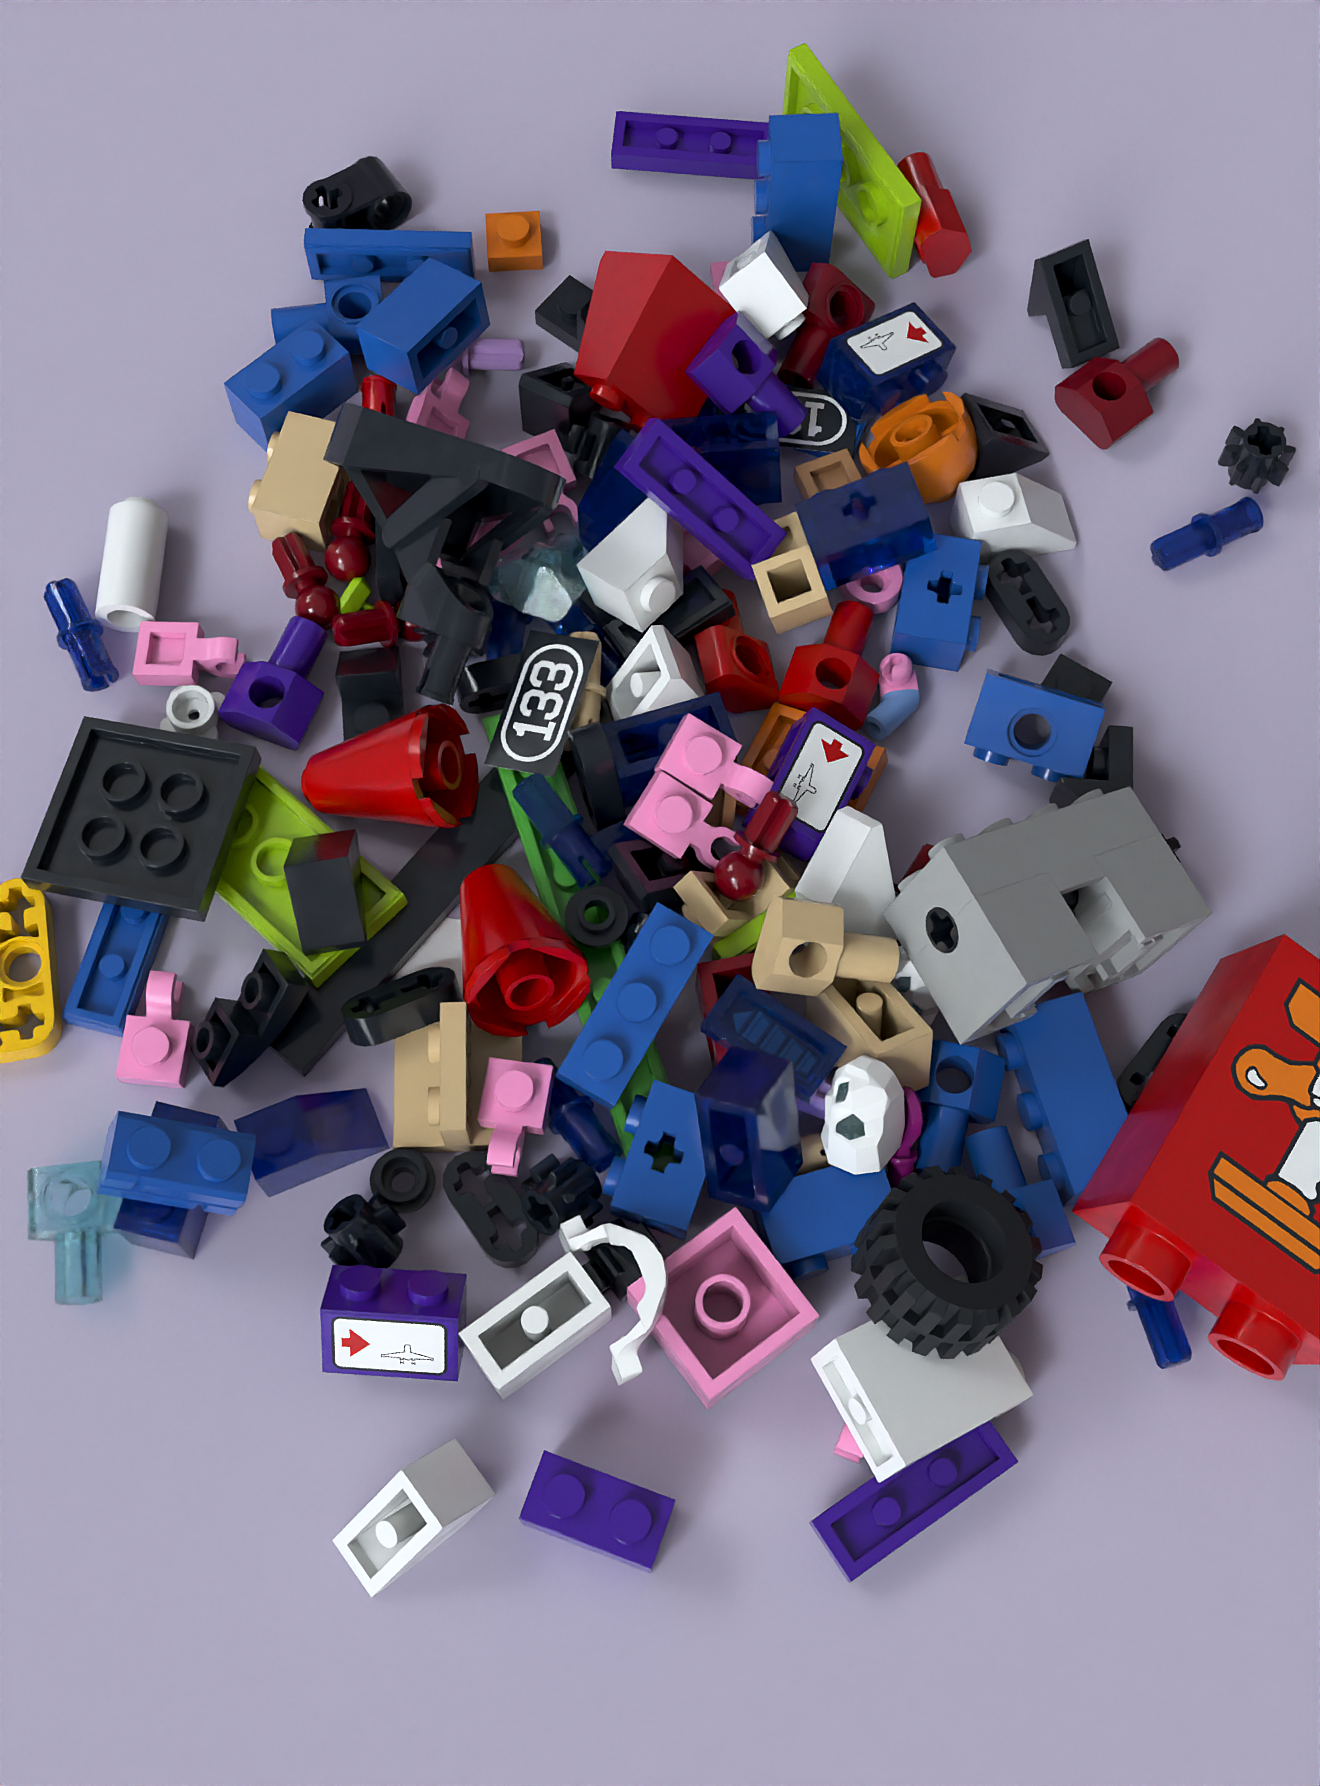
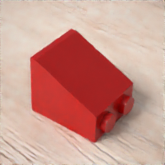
[574,251,736,440]

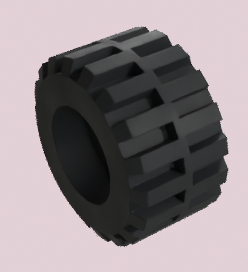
[851,1165,1043,1359]

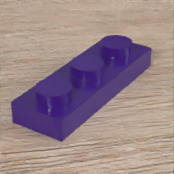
[611,111,769,180]
[614,418,787,581]
[809,1420,1019,1583]

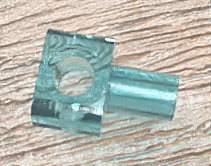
[488,533,587,622]
[27,1160,128,1305]

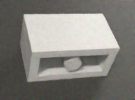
[458,1251,612,1400]

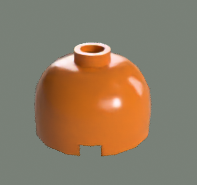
[859,392,978,505]

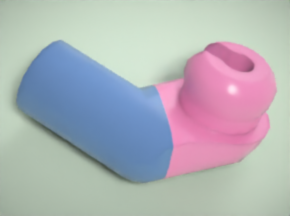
[863,653,920,741]

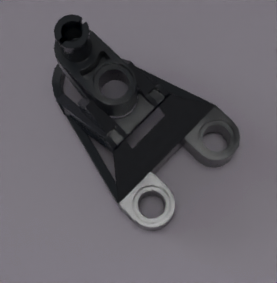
[323,402,566,706]

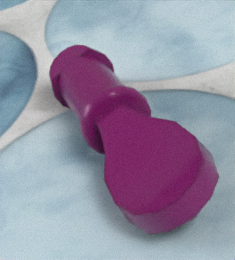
[887,1086,923,1190]

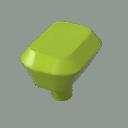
[339,577,374,614]

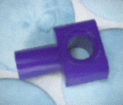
[685,310,808,438]
[217,616,328,750]

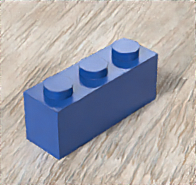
[751,113,843,272]
[555,902,714,1110]
[996,992,1128,1208]

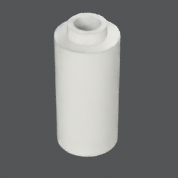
[95,497,169,632]

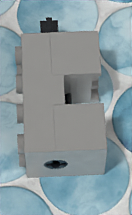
[883,786,1212,1045]

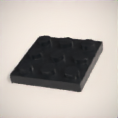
[21,716,262,922]

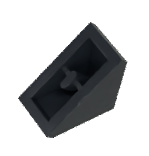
[518,362,603,454]
[960,393,1050,482]
[283,829,368,956]

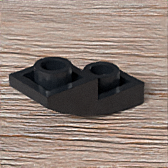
[190,948,310,1088]

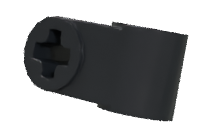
[302,156,412,230]

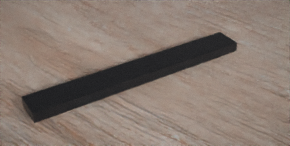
[268,699,615,1077]

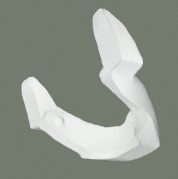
[559,1215,668,1386]

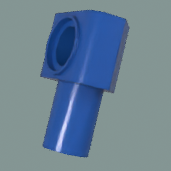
[271,274,384,355]
[914,1040,1006,1174]
[964,1126,1076,1260]

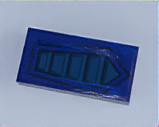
[700,974,847,1105]

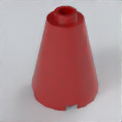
[301,703,479,828]
[459,864,591,1037]

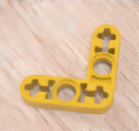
[0,878,63,1064]

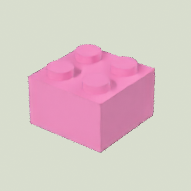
[627,1207,819,1410]

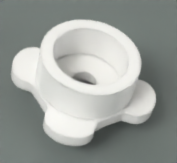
[160,685,225,740]

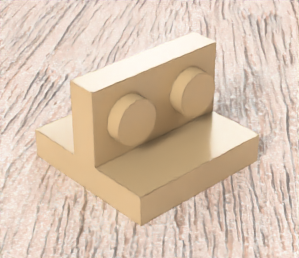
[393,1002,524,1153]

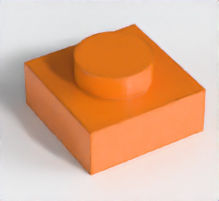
[485,211,543,272]

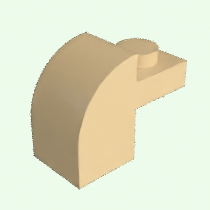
[751,512,833,635]
[673,848,802,946]

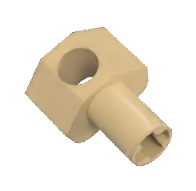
[752,895,900,997]

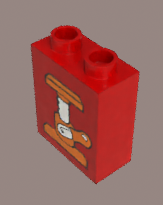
[1072,934,1320,1381]

